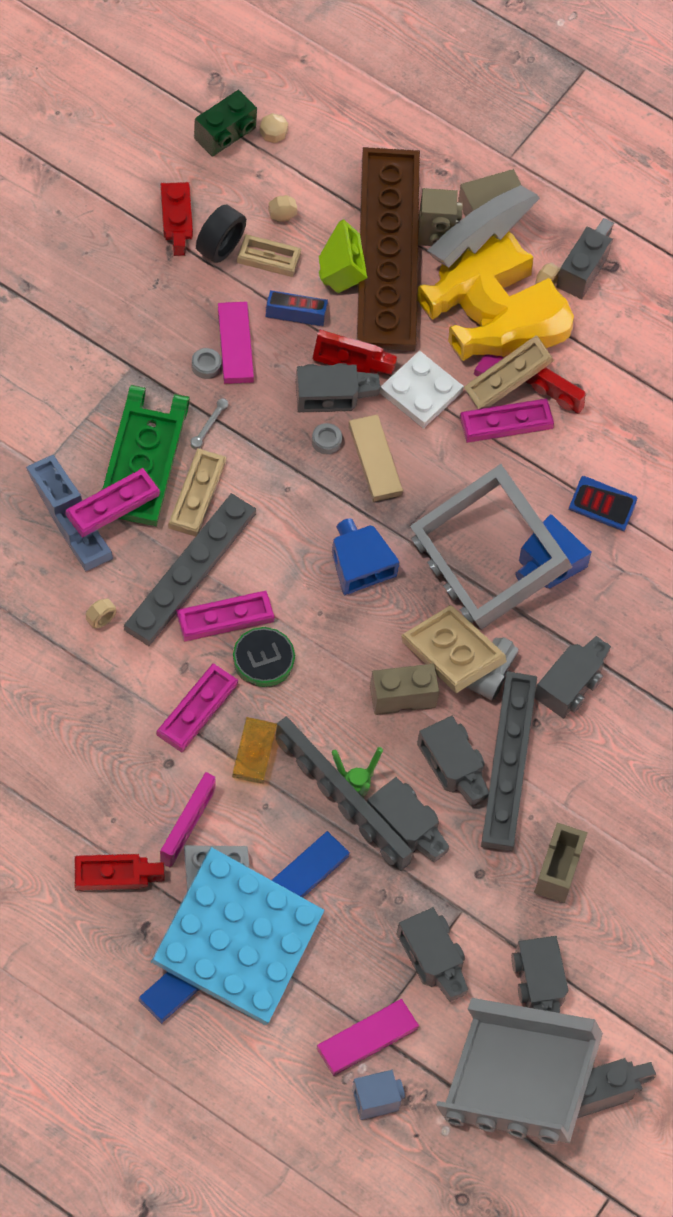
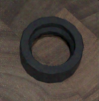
[196,204,247,263]

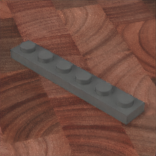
[124,493,256,646]
[481,671,537,852]
[276,716,413,871]

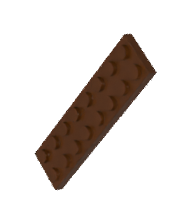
[357,147,420,351]

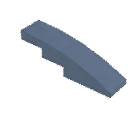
[26,455,113,572]

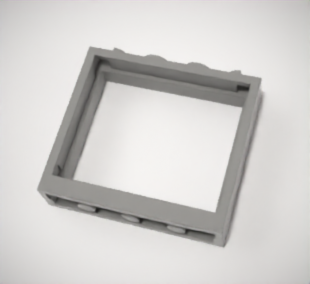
[410,464,572,630]

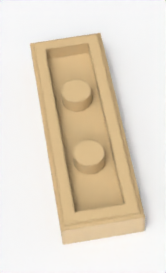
[464,335,554,409]
[348,414,403,502]
[168,448,226,537]

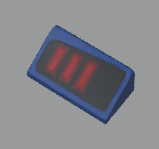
[265,290,328,326]
[569,476,638,532]

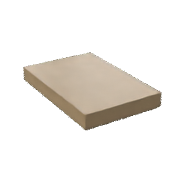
[401,605,507,693]

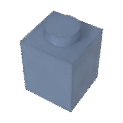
[352,1069,405,1120]

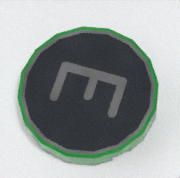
[233,627,295,687]

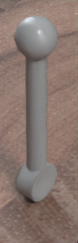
[191,398,229,450]

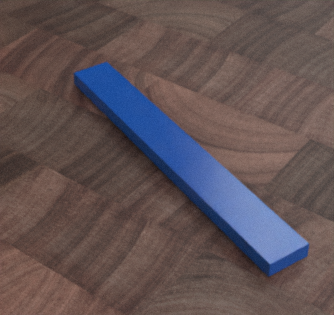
[139,831,350,1024]

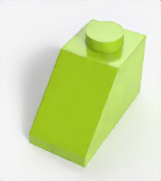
[319,219,367,294]

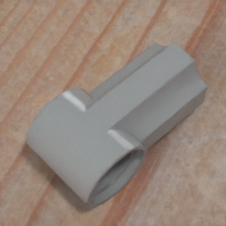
[466,637,519,701]

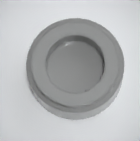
[191,348,221,379]
[312,423,342,454]

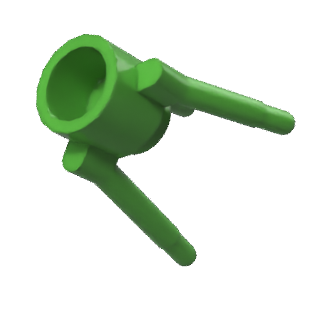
[332,747,383,798]

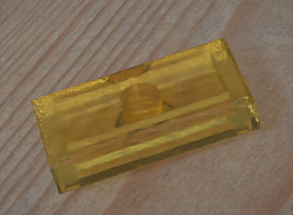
[232,717,277,784]

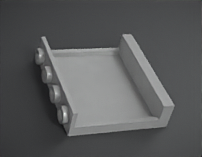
[436,998,603,1144]

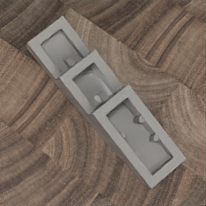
[427,185,540,268]

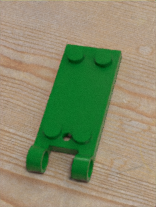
[102,385,190,527]

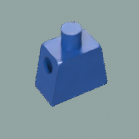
[515,514,592,588]
[332,518,399,595]

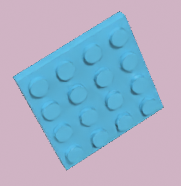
[151,847,324,1025]

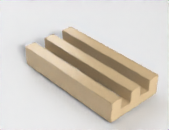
[237,234,301,277]

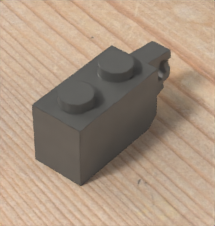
[556,218,614,300]
[295,363,380,413]
[534,636,611,719]
[417,715,489,806]
[367,777,449,862]
[396,907,468,1002]
[511,936,569,1013]
[577,1058,656,1118]

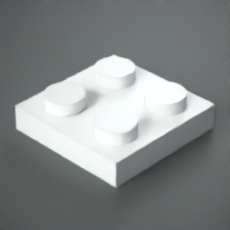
[379,351,464,429]

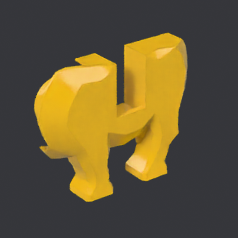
[417,231,574,361]

